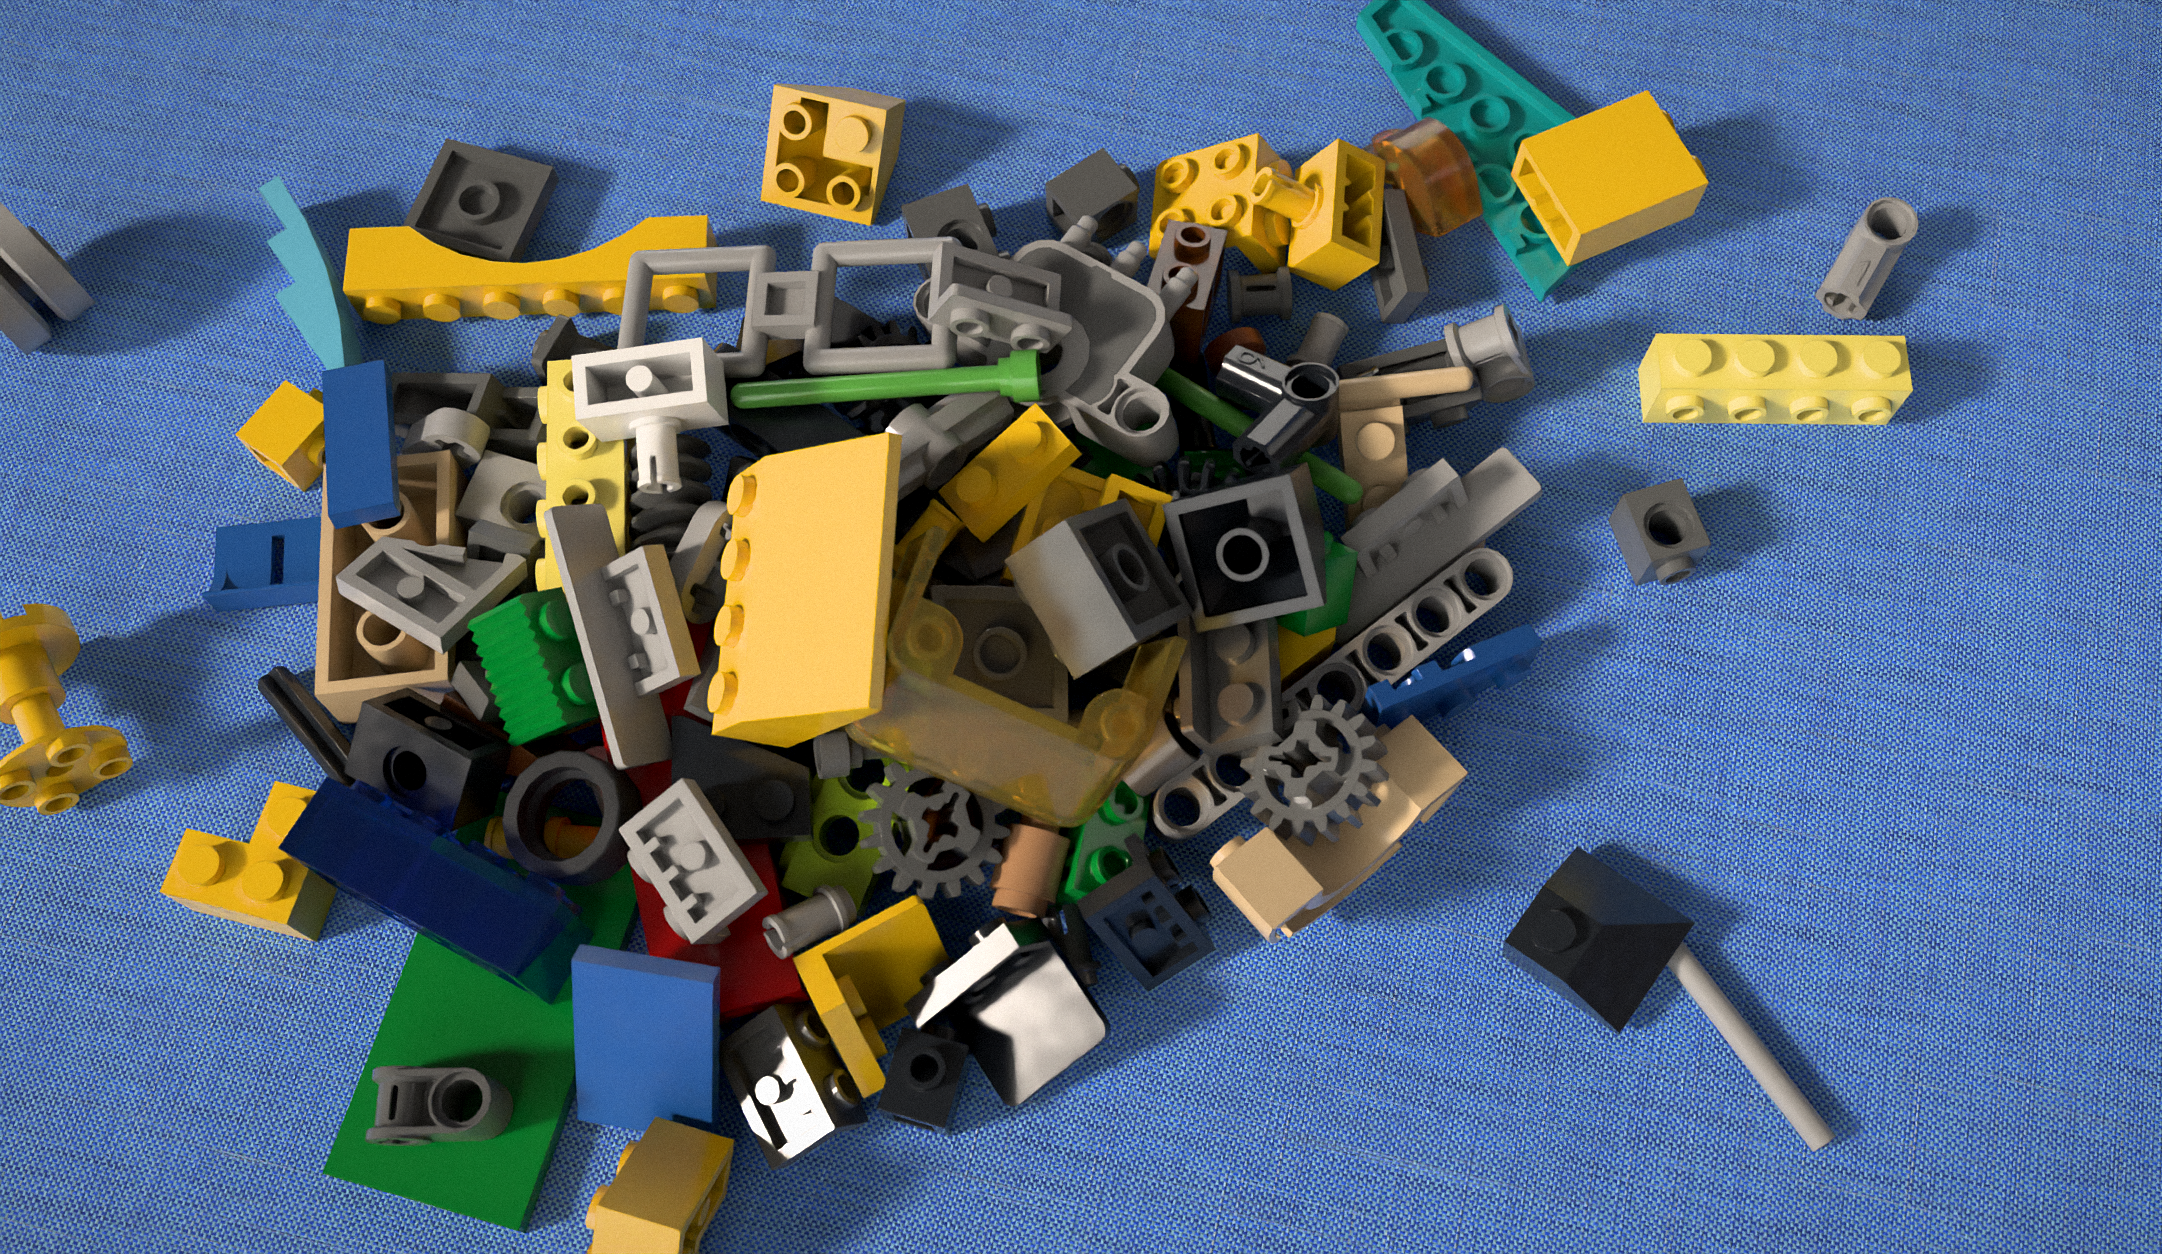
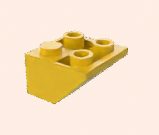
[760,83,906,226]

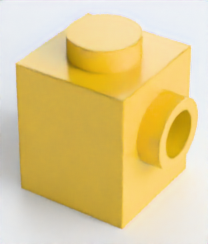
[235,380,326,492]

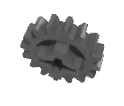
[1240,695,1389,846]
[858,749,1010,900]

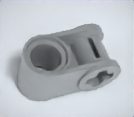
[1444,303,1535,403]

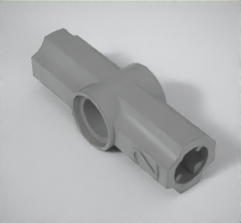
[884,391,1014,502]

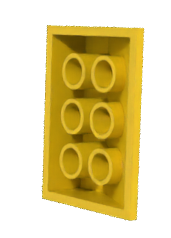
[707,432,902,748]

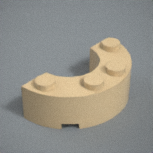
[1210,715,1468,944]

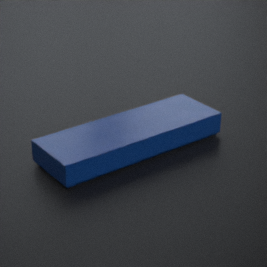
[322,359,401,529]

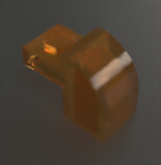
[1361,117,1483,238]

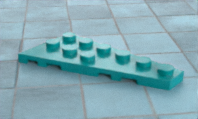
[1356,0,1586,303]

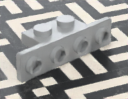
[1335,447,1543,647]
[544,504,701,770]

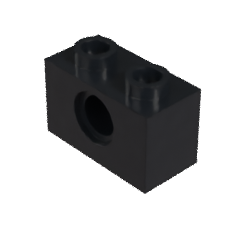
[344,687,513,832]

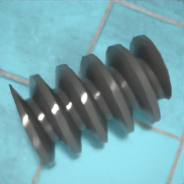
[629,434,713,563]

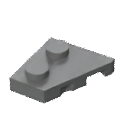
[335,536,528,654]

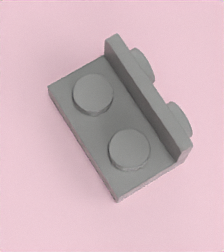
[618,778,769,944]

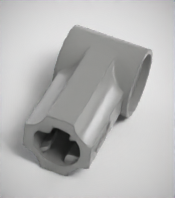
[1815,197,1919,321]

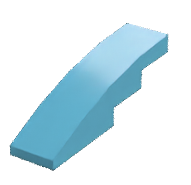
[258,176,362,370]

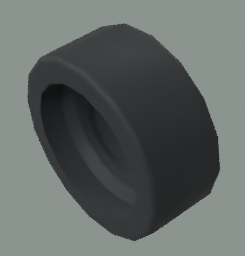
[502,750,643,886]

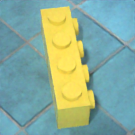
[1638,333,1913,425]
[535,359,637,602]

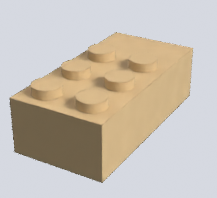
[314,450,470,725]

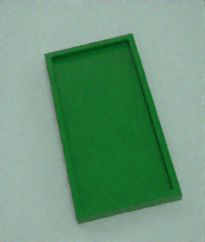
[322,791,640,1233]

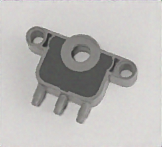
[913,215,1198,467]

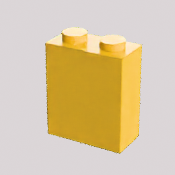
[1511,90,1709,267]

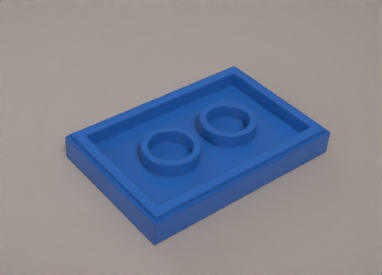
[571,944,720,1134]

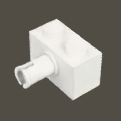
[571,337,729,494]

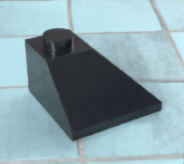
[1162,462,1327,633]
[1503,846,1694,1035]

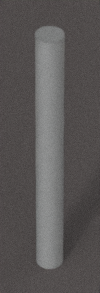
[1667,941,1836,1152]

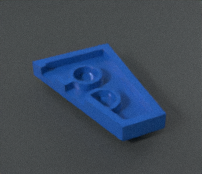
[1358,623,1543,730]

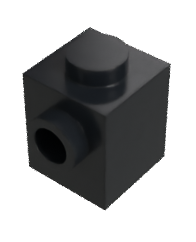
[877,1023,973,1137]

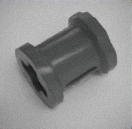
[1226,266,1292,324]

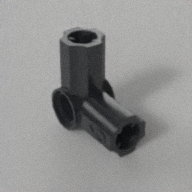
[1216,345,1339,476]

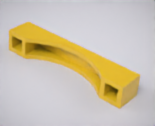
[343,215,718,324]

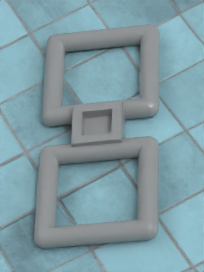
[617,236,962,379]

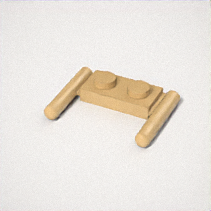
[1337,366,1486,551]

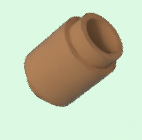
[989,814,1071,920]

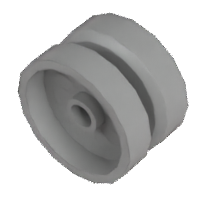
[0,202,96,355]

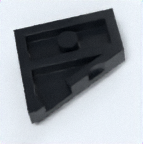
[672,716,814,846]

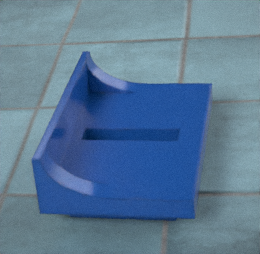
[202,516,321,612]

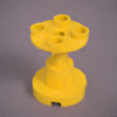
[0,603,133,815]

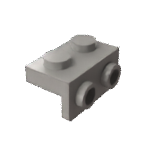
[927,241,1073,354]

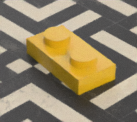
[938,403,1082,543]

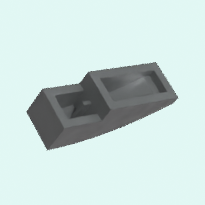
[391,372,547,465]

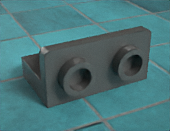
[1172,615,1284,757]
[719,1002,868,1171]

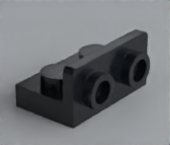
[1076,832,1216,992]

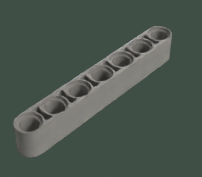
[1147,548,1513,844]

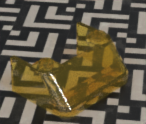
[844,526,1188,827]

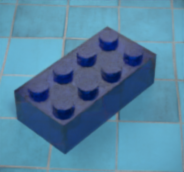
[278,776,595,1006]

